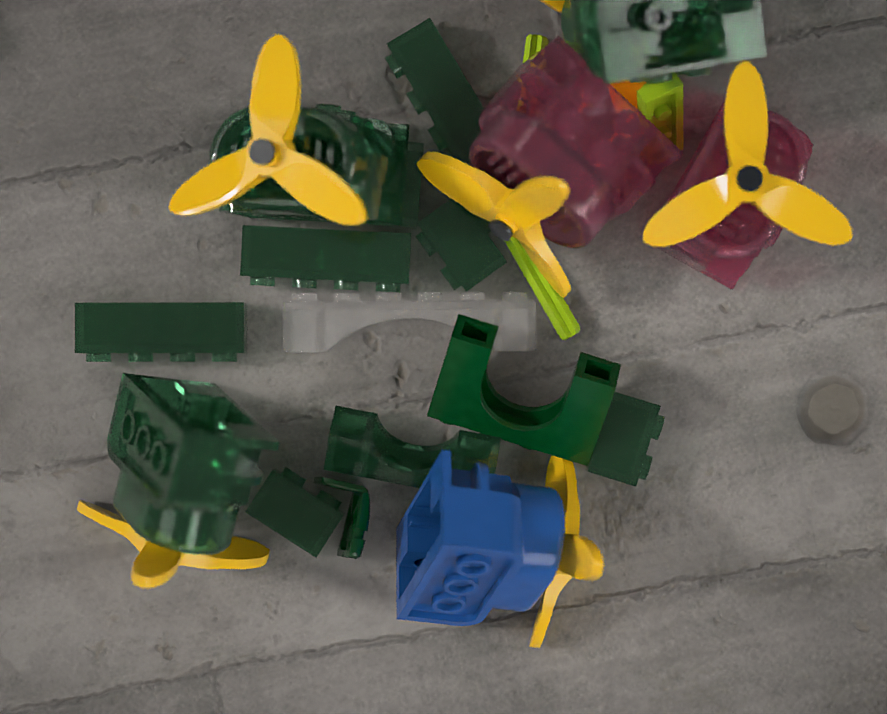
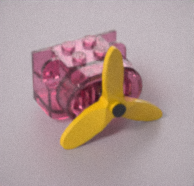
[417,35,684,298]
[643,61,853,290]

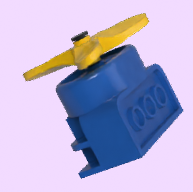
[396,450,604,648]

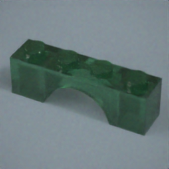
[323,405,501,488]

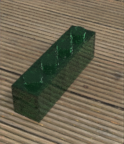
[384,18,516,179]
[240,225,412,293]
[75,302,247,362]

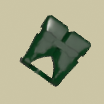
[313,477,370,559]

